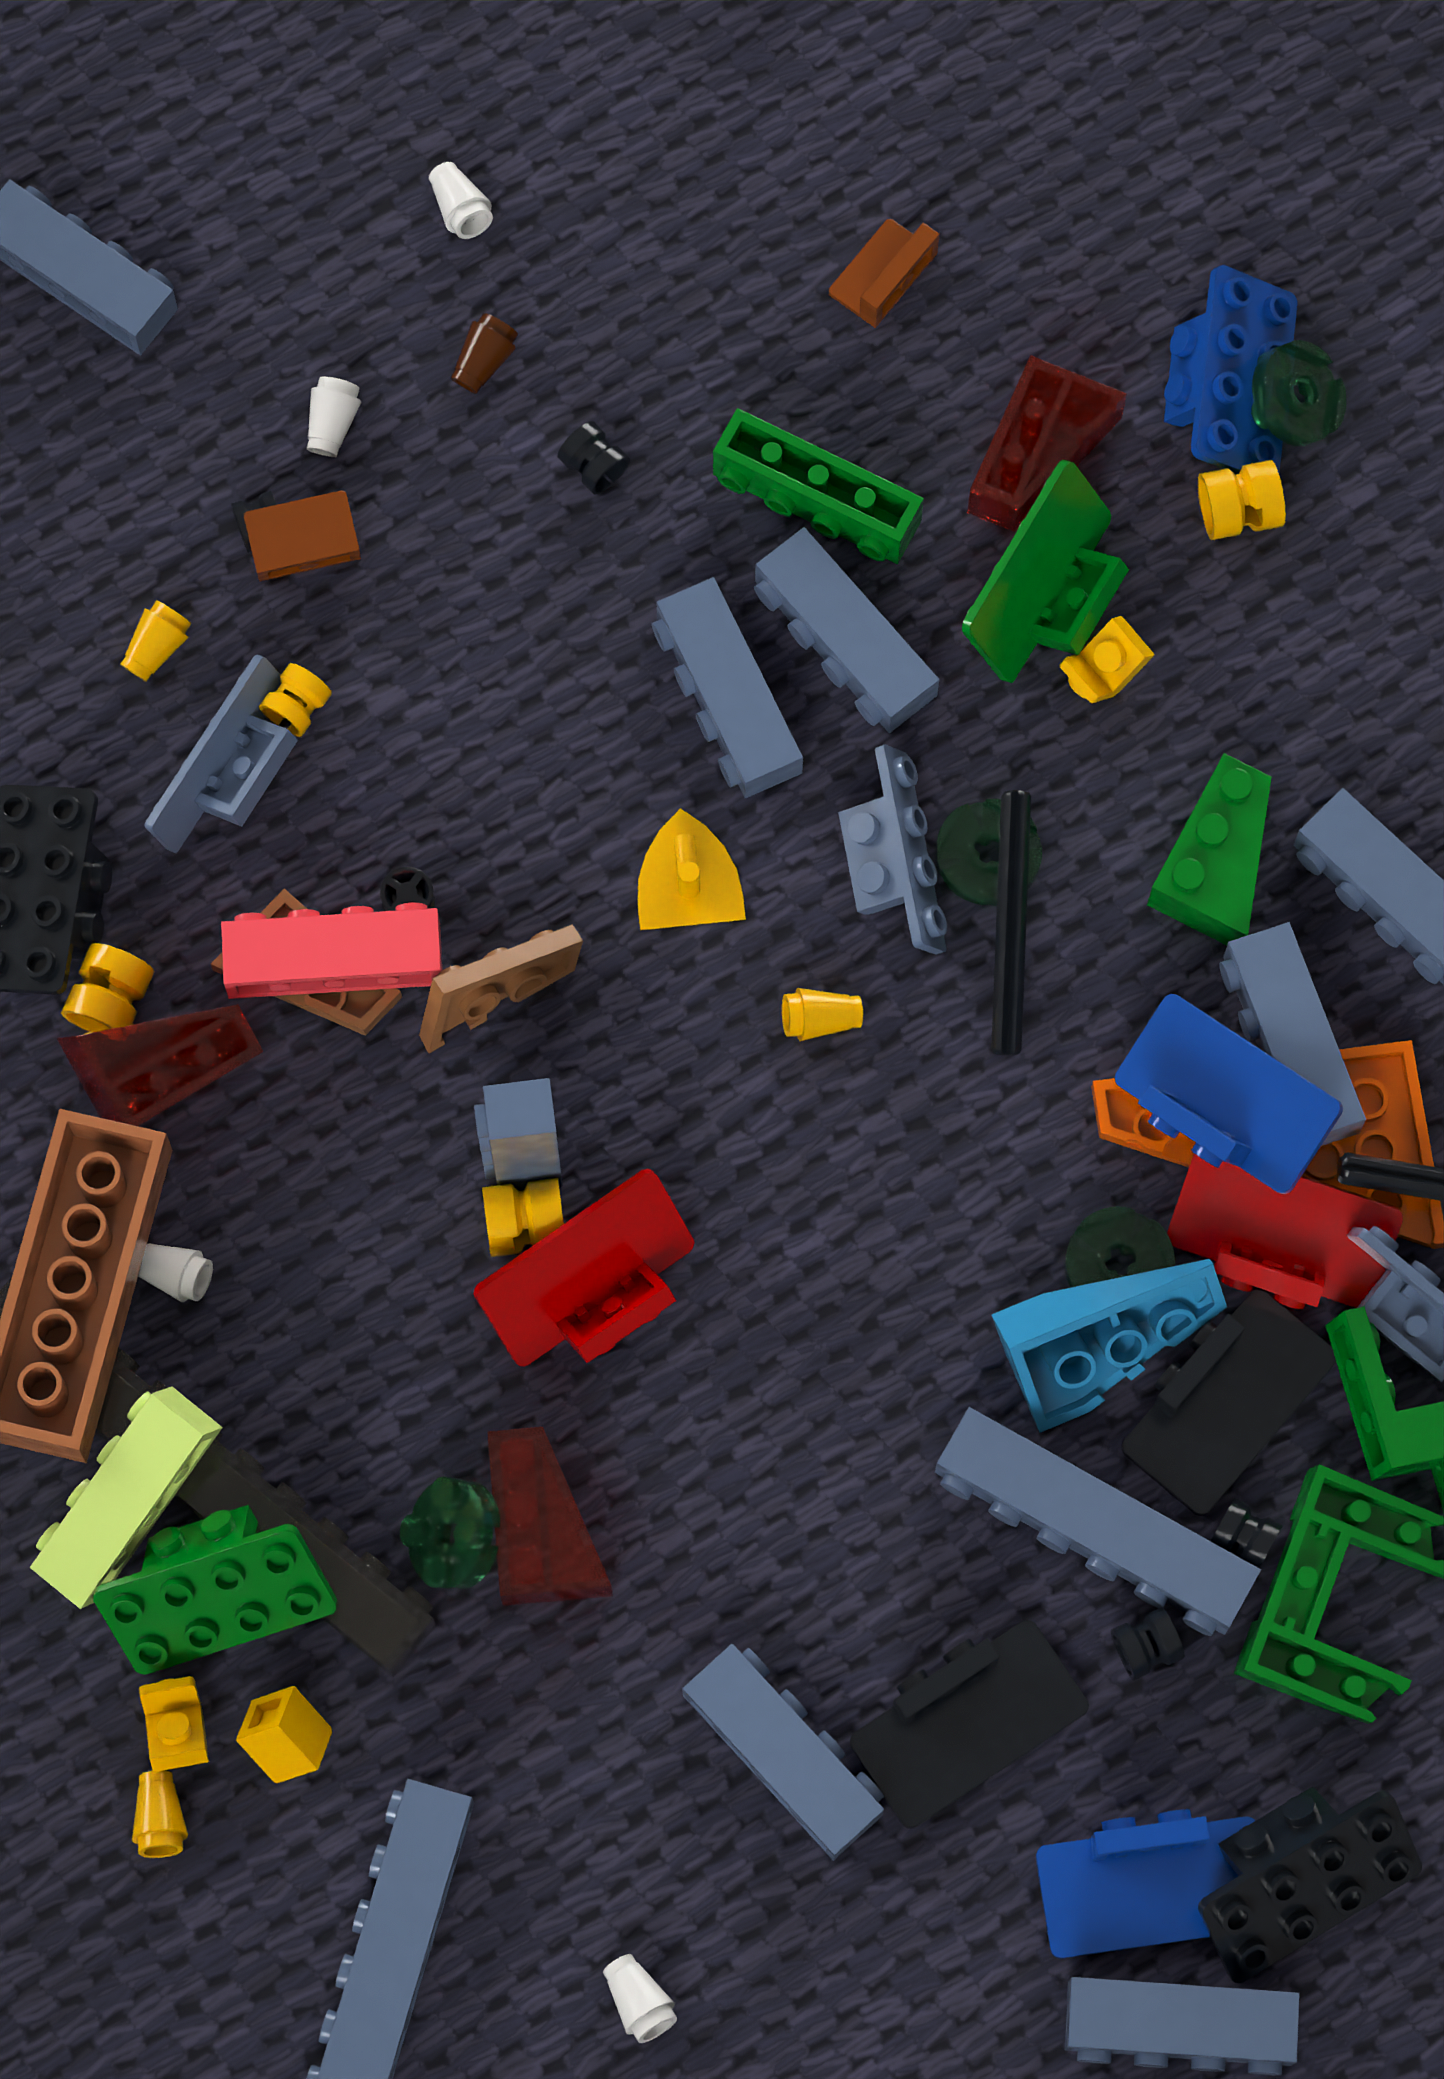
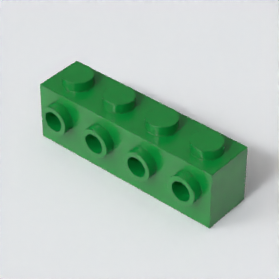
[713,408,924,565]

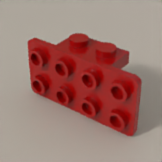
[1166,1154,1403,1309]
[473,1169,694,1366]

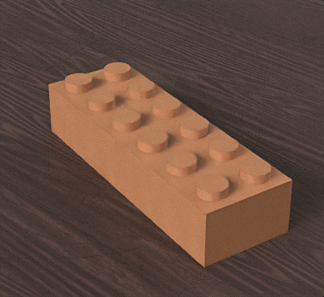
[0,1109,173,1463]

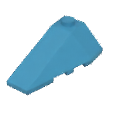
[991,1259,1227,1432]

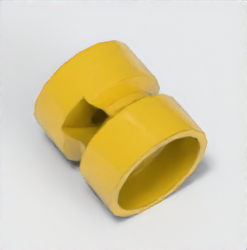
[1198,460,1286,540]
[61,943,155,1041]
[482,1178,564,1257]

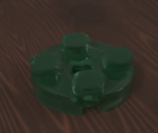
[1251,340,1347,447]
[936,798,1042,906]
[1064,1206,1175,1288]
[400,1476,500,1589]

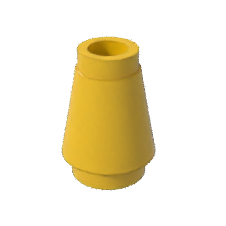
[120,600,191,682]
[782,988,863,1041]
[132,1771,188,1858]

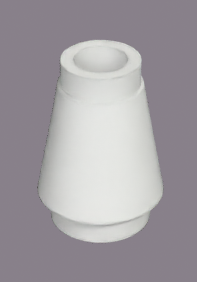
[429,162,493,239]
[307,377,361,457]
[138,1243,213,1302]
[603,1954,677,2043]

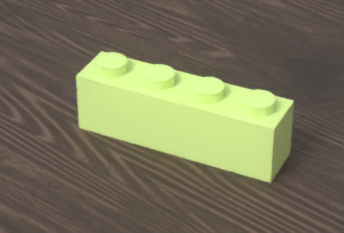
[30,1387,223,1609]

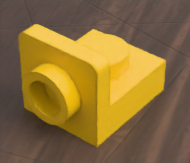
[1059,616,1155,703]
[139,1676,209,1773]

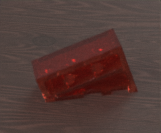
[967,355,1127,532]
[57,1004,264,1126]
[487,1427,613,1606]

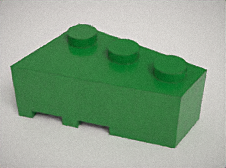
[1147,753,1272,946]

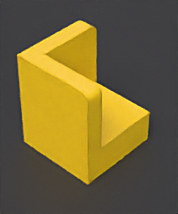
[236,1686,332,1783]

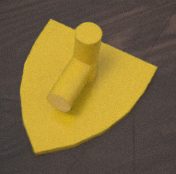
[637,808,746,930]

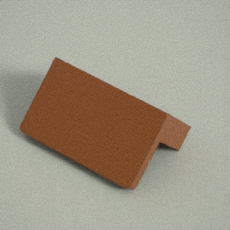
[829,219,939,328]
[244,490,361,582]

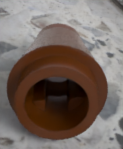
[451,313,518,394]

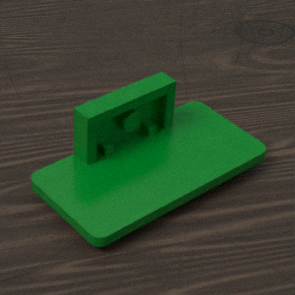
[962,460,1129,683]
[93,1505,337,1675]

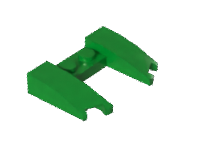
[1234,1464,1444,1724]

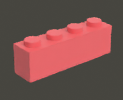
[221,902,443,999]

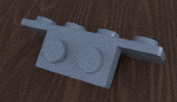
[145,655,298,853]
[838,744,947,955]
[1346,1226,1444,1382]

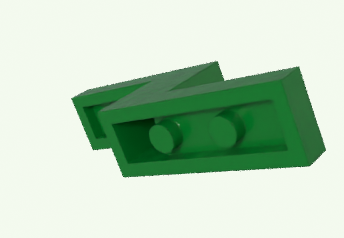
[1325,1306,1444,1511]

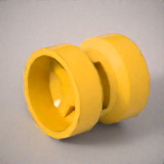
[259,663,332,737]

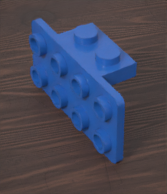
[1164,265,1298,474]
[1115,994,1343,1194]
[1035,1809,1255,1959]

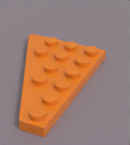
[1091,1040,1444,1249]

